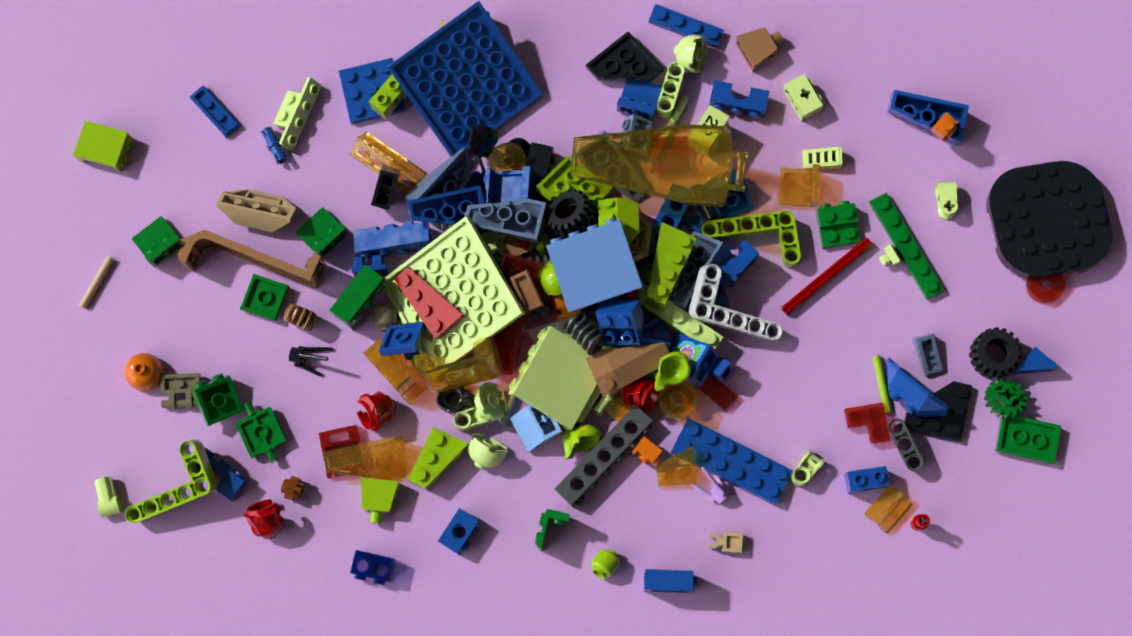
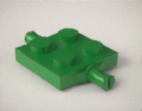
[235,401,287,464]

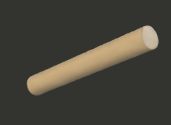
[79,256,114,309]

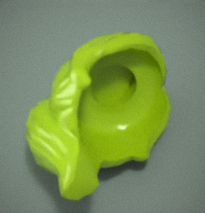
[655,352,691,391]
[562,424,602,460]

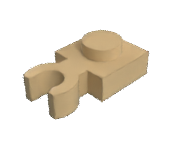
[708,532,743,553]

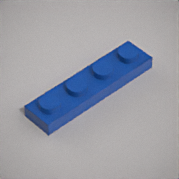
[648,4,724,49]

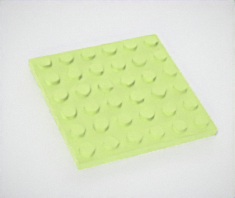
[384,216,525,377]

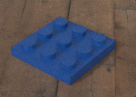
[339,58,405,125]

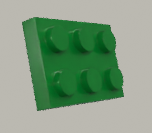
[995,415,1061,464]

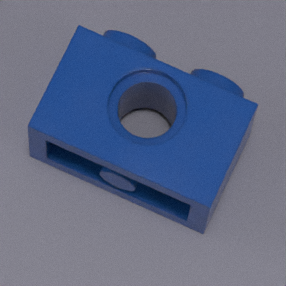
[844,466,890,494]
[438,508,481,555]

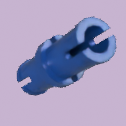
[261,127,288,164]

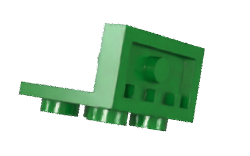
[296,207,349,258]
[132,216,183,268]
[535,509,570,551]

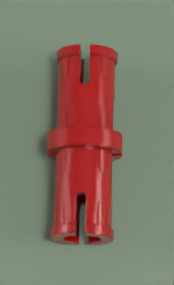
[910,514,930,530]

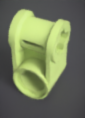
[935,182,958,220]
[454,405,492,432]
[790,449,825,487]

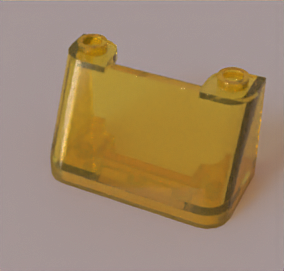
[413,337,502,393]

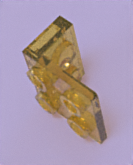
[778,164,820,207]

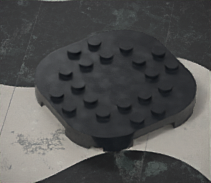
[986,161,1113,280]

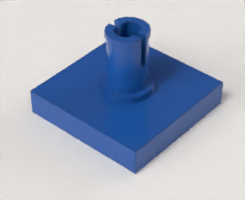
[379,321,426,360]

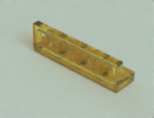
[350,132,427,194]

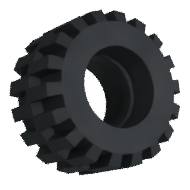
[546,189,598,240]
[969,327,1023,379]

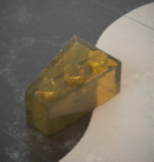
[363,338,426,404]

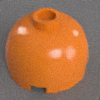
[124,353,165,392]

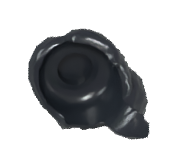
[436,381,475,414]

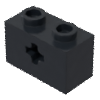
[371,165,401,210]

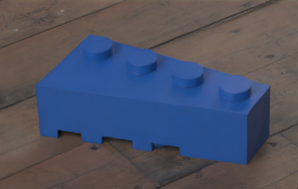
[887,90,969,146]
[353,221,432,259]

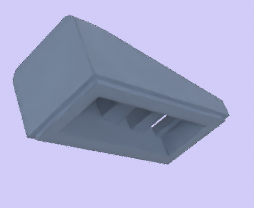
[912,333,944,376]

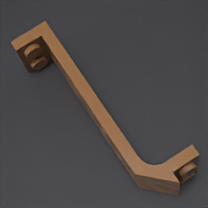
[178,230,326,289]

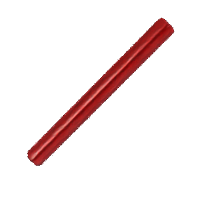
[781,238,872,315]

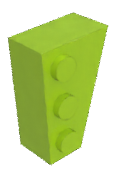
[408,427,469,490]

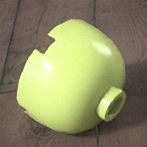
[674,35,708,73]
[468,433,508,469]

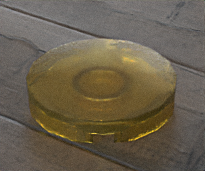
[489,142,527,171]

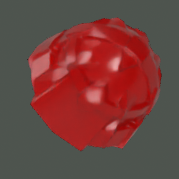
[621,377,661,413]
[356,391,396,432]
[244,499,284,539]

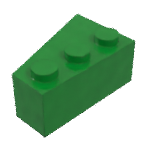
[329,265,386,330]

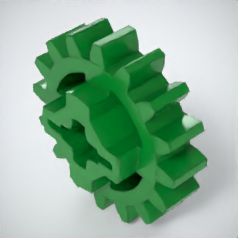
[984,378,1028,420]

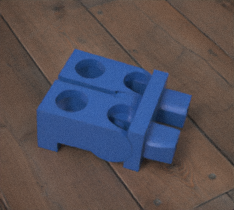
[718,240,759,292]

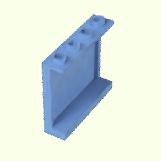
[546,218,645,312]

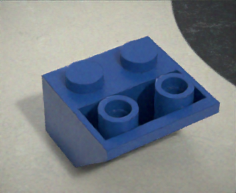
[596,299,644,345]

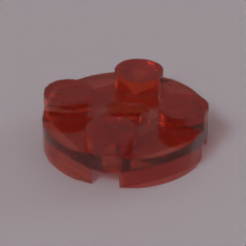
[1026,274,1066,303]

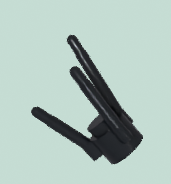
[289,346,333,377]

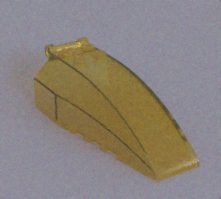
[570,124,748,207]

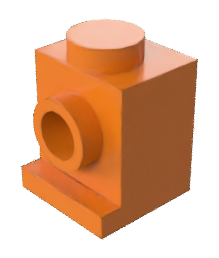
[930,112,958,142]
[632,437,663,466]

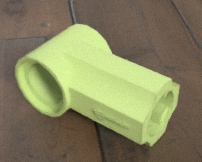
[94,476,122,518]

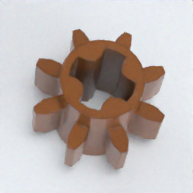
[281,476,305,501]

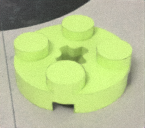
[473,382,508,421]

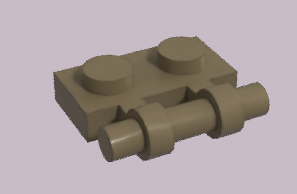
[161,373,201,410]

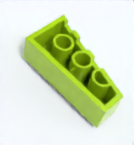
[645,222,697,311]

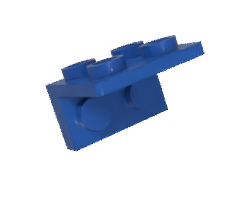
[617,82,662,120]

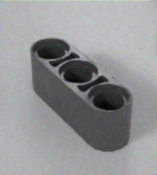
[888,417,923,472]

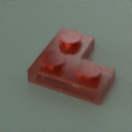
[696,357,738,411]
[844,402,891,445]

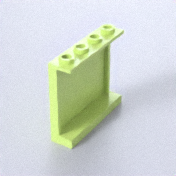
[508,326,597,430]

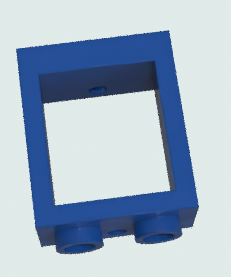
[644,569,697,593]

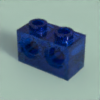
[350,550,396,586]

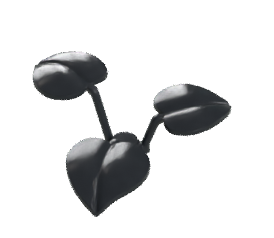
[464,124,531,194]

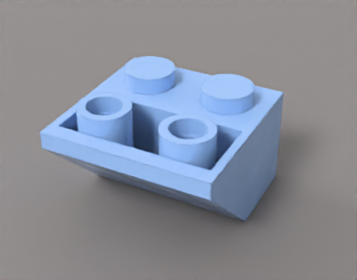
[510,405,562,453]

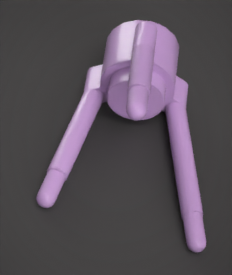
[689,467,730,503]

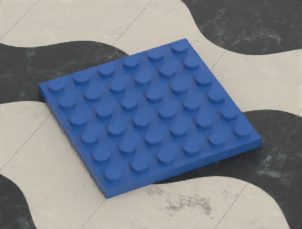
[387,1,543,157]

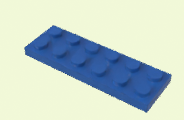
[671,418,793,506]

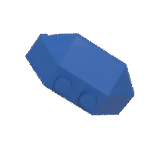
[886,357,949,417]

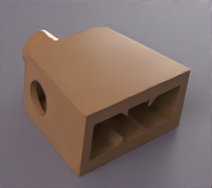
[735,27,783,72]

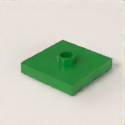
[240,274,290,322]

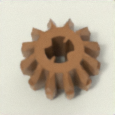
[284,304,318,331]

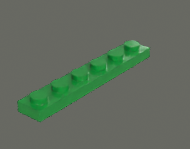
[869,193,944,300]

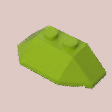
[598,198,640,245]

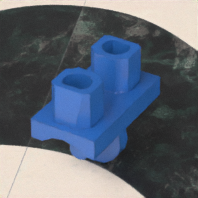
[351,255,388,277]

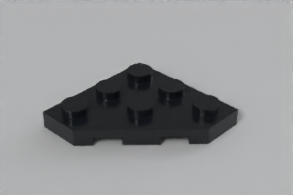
[585,31,664,83]
[904,381,973,443]

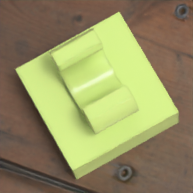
[879,244,903,266]

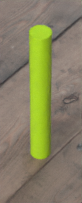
[873,355,892,413]

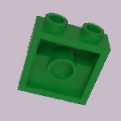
[815,201,861,249]
[191,373,244,426]

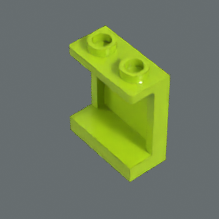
[73,121,133,172]

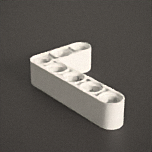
[689,264,782,340]

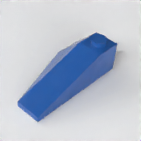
[406,185,485,225]

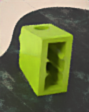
[361,477,400,524]

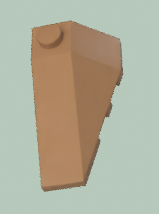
[586,342,669,397]

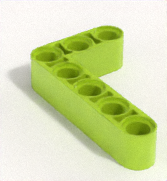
[701,211,801,268]
[125,439,218,523]

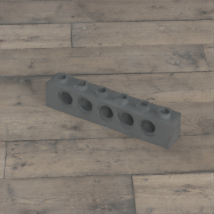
[555,405,652,507]

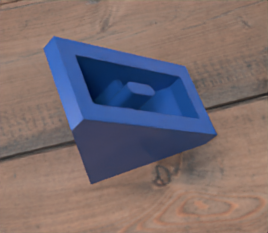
[1014,347,1057,374]

